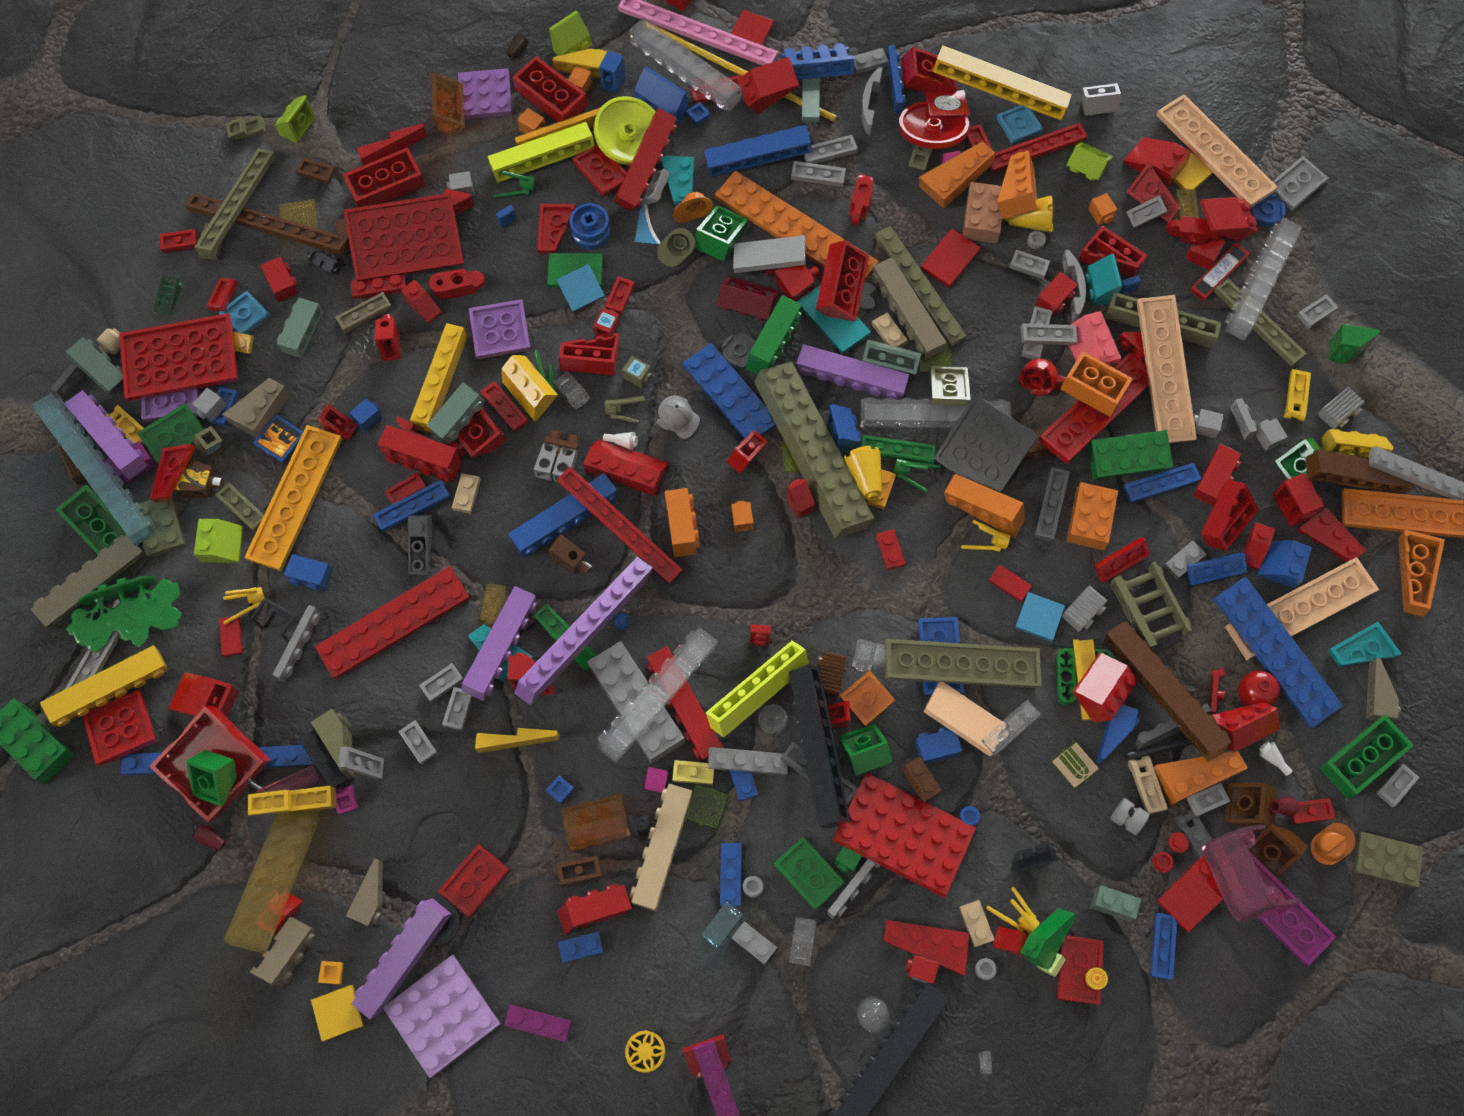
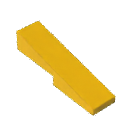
[475,728,560,753]
[248,786,336,816]

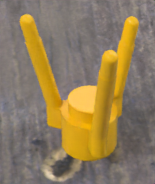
[961,520,1010,552]
[223,587,265,624]
[986,887,1040,934]

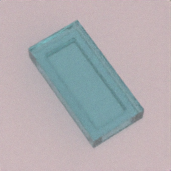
[701,901,743,948]

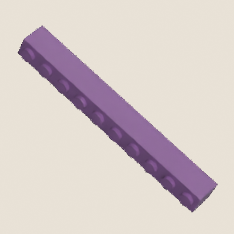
[515,557,652,705]

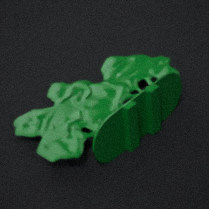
[66,576,182,652]

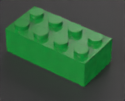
[745,295,802,375]
[1087,430,1173,481]
[0,698,75,784]
[1319,714,1414,799]

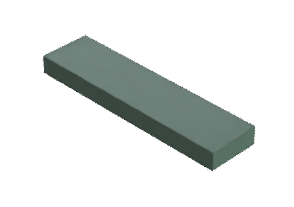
[802,77,820,122]

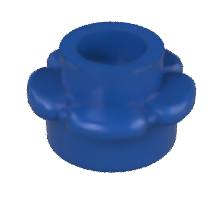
[614,612,629,630]

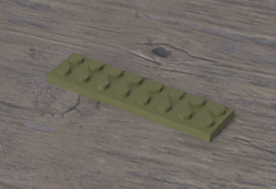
[885,639,1042,688]

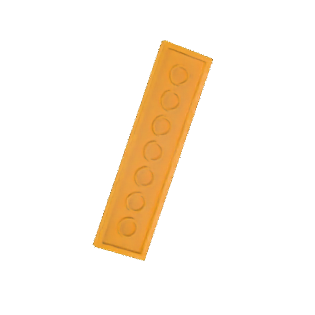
[244,425,343,571]

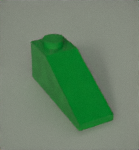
[1020,908,1077,970]

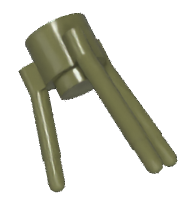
[605,396,645,423]

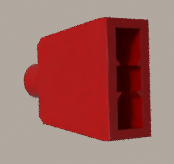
[775,265,820,302]
[375,314,401,361]

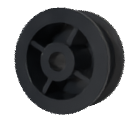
[411,897,460,946]

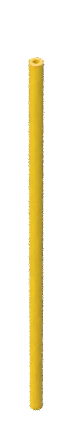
[645,22,837,122]

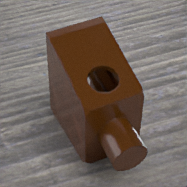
[548,534,592,575]

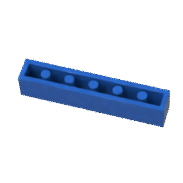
[704,125,812,177]
[508,473,618,557]

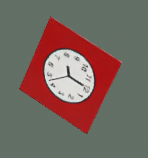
[925,91,970,115]

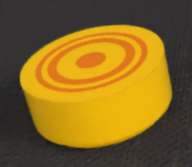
[1085,967,1108,990]

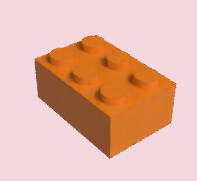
[1060,352,1133,417]
[1066,482,1118,551]
[665,488,700,558]

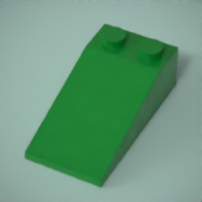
[55,485,140,554]

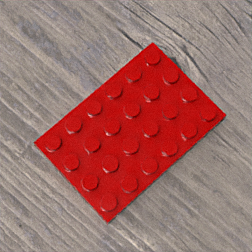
[343,193,464,281]
[119,313,238,401]
[832,772,976,898]

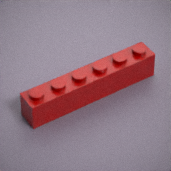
[613,108,677,212]
[646,646,724,763]

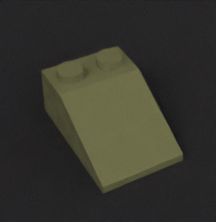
[311,709,354,779]

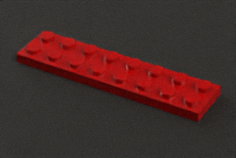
[1038,353,1149,464]
[314,566,470,680]

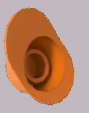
[673,192,714,223]
[1310,823,1356,865]

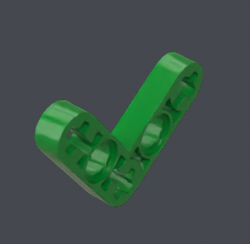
[1056,648,1115,706]

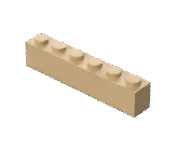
[629,784,693,912]

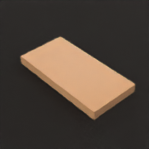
[923,682,1007,756]

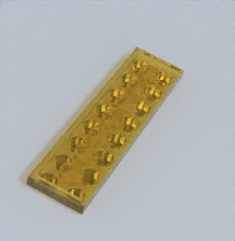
[224,789,323,954]

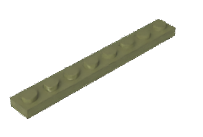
[195,149,275,256]
[875,226,966,347]

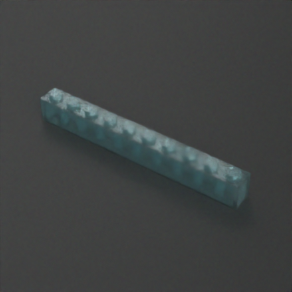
[31,393,155,546]

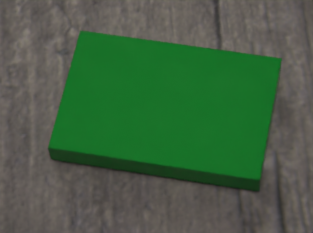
[547,253,603,288]
[137,403,204,464]
[773,837,845,911]

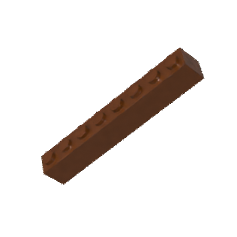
[1104,621,1231,762]

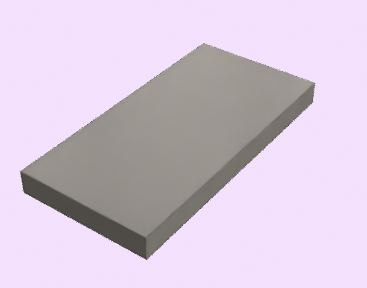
[733,235,805,273]

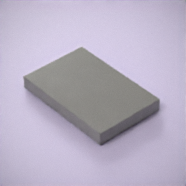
[1272,156,1329,211]

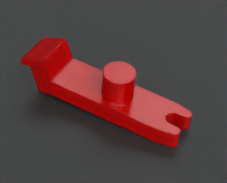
[1208,667,1225,715]

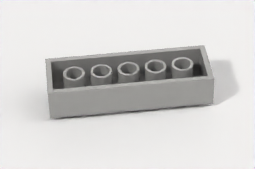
[587,641,685,765]

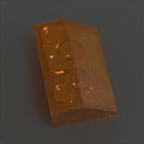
[430,72,464,137]
[562,793,630,851]

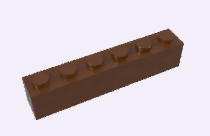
[1305,450,1415,494]

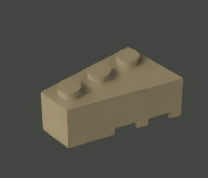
[222,378,291,438]
[250,917,317,987]

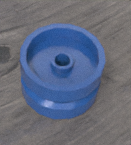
[570,203,611,250]

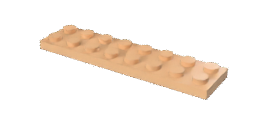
[1156,94,1278,207]
[1137,295,1197,444]
[1225,557,1379,660]

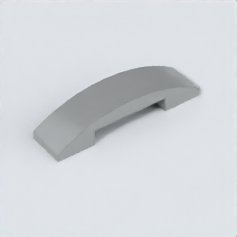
[861,67,882,135]
[1062,250,1086,322]

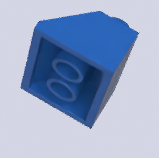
[634,66,688,125]

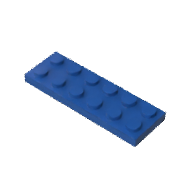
[682,343,776,439]

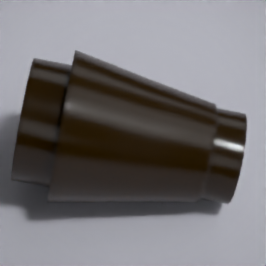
[506,32,529,59]

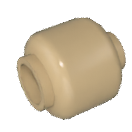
[97,328,121,355]

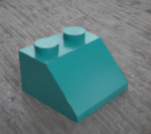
[1084,254,1122,306]

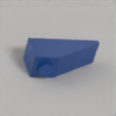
[1096,705,1140,764]

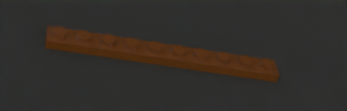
[185,193,349,255]

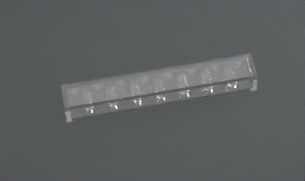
[629,18,743,112]
[1224,217,1302,340]
[860,398,1011,429]
[597,627,718,763]

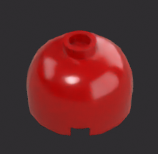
[1020,358,1058,396]
[1237,670,1280,706]

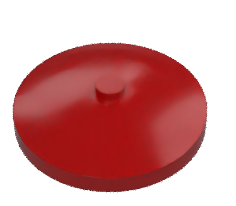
[899,101,969,149]

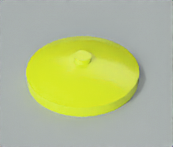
[594,96,655,165]

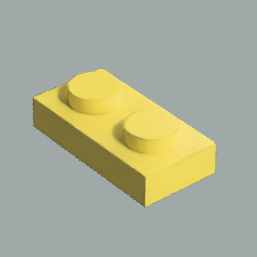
[673,760,714,785]

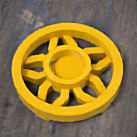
[625,1031,665,1073]

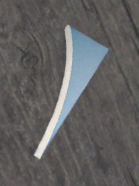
[635,193,660,244]

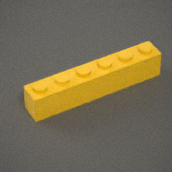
[410,323,467,433]
[40,645,169,726]

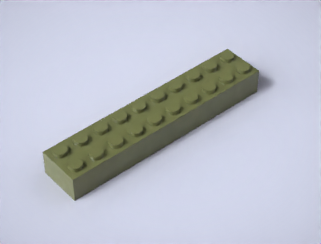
[754,362,874,539]

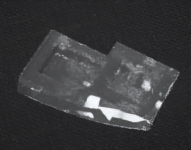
[553,371,591,409]
[789,917,816,966]

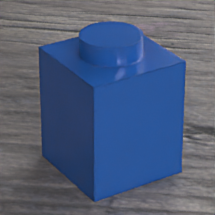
[349,398,382,432]

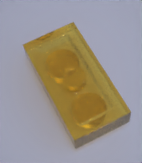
[1176,189,1199,220]
[480,583,507,624]

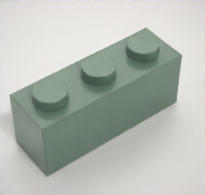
[277,298,323,358]
[66,337,123,395]
[862,340,921,374]
[427,382,485,443]

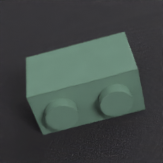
[1090,885,1141,922]

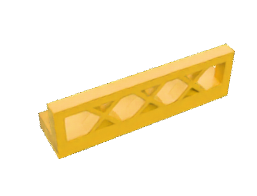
[1073,639,1095,721]

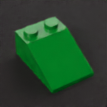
[694,205,748,261]

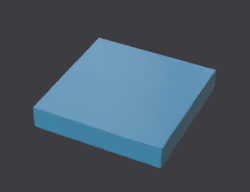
[996,105,1043,145]
[557,264,605,313]
[218,291,271,335]
[1015,592,1065,642]

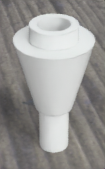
[603,432,638,450]
[1259,742,1292,776]

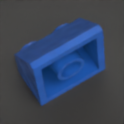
[828,404,862,453]
[1257,540,1312,589]

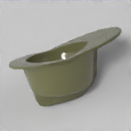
[657,228,696,267]

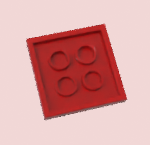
[83,690,157,767]

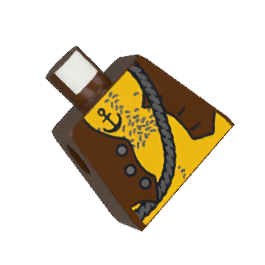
[174,459,224,497]

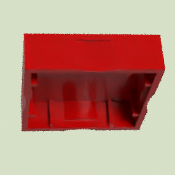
[149,705,271,822]

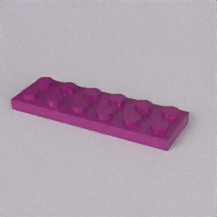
[1217,844,1336,966]

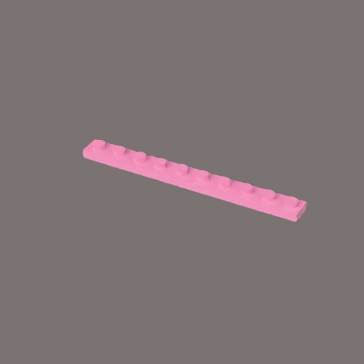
[618,0,778,66]

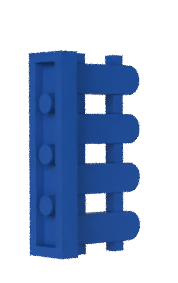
[781,43,854,80]

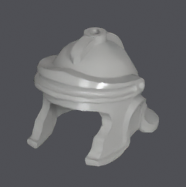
[656,395,700,439]

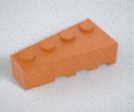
[919,141,995,209]
[997,151,1038,219]
[944,474,1025,539]
[1398,529,1445,617]
[1153,751,1248,806]

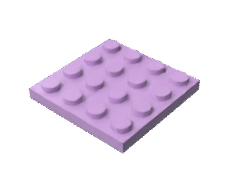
[383,955,501,1078]

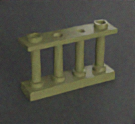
[1110,561,1192,650]

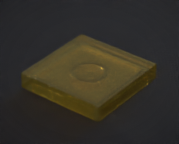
[279,199,318,229]

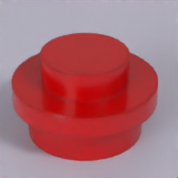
[1168,832,1189,853]
[1152,852,1173,873]

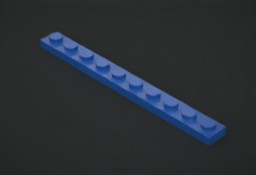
[120,745,315,776]

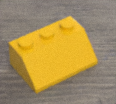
[502,355,558,421]
[1322,429,1393,458]

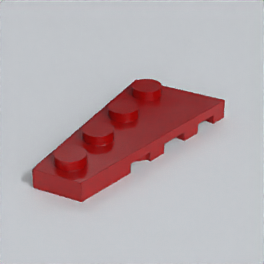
[883,920,969,976]

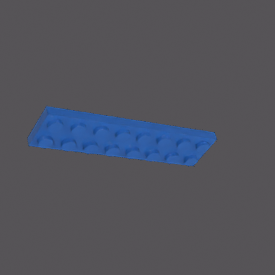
[1213,577,1343,729]

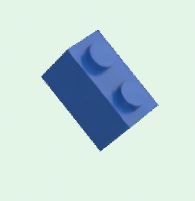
[599,51,626,94]
[284,554,333,591]
[915,727,962,764]

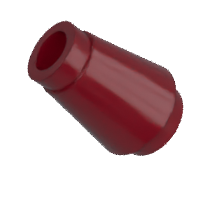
[1270,796,1299,817]
[193,824,226,851]

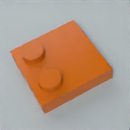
[840,670,896,726]

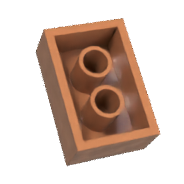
[962,182,1002,244]

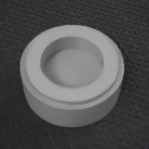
[1027,231,1046,250]
[743,876,763,898]
[975,958,997,980]

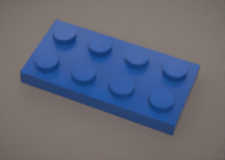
[918,617,964,696]

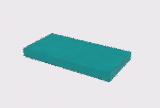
[797,285,871,355]

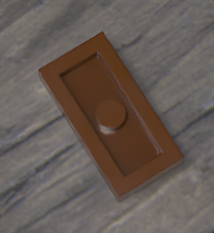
[296,157,336,184]

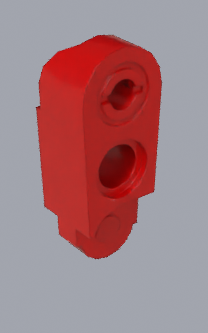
[849,174,873,225]
[1166,216,1221,245]
[429,269,485,299]

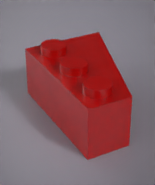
[1078,226,1147,278]
[559,333,620,376]
[1201,480,1259,551]
[1211,702,1279,752]
[557,884,632,935]

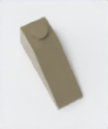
[1366,658,1401,722]
[346,858,383,928]

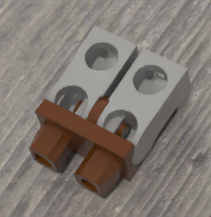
[534,430,579,482]

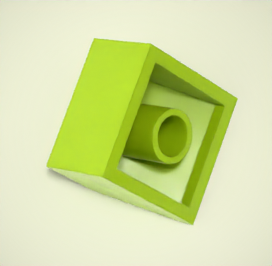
[549,11,592,56]
[275,95,316,143]
[1067,142,1113,181]
[194,519,244,563]

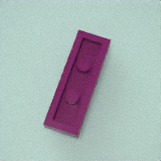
[504,1004,572,1042]

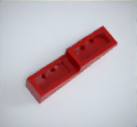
[357,123,427,166]

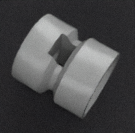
[1110,798,1149,836]

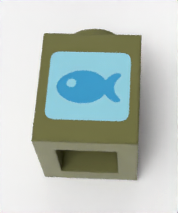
[622,356,652,388]
[193,426,222,458]

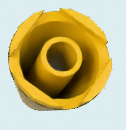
[1005,196,1053,232]
[844,446,882,501]

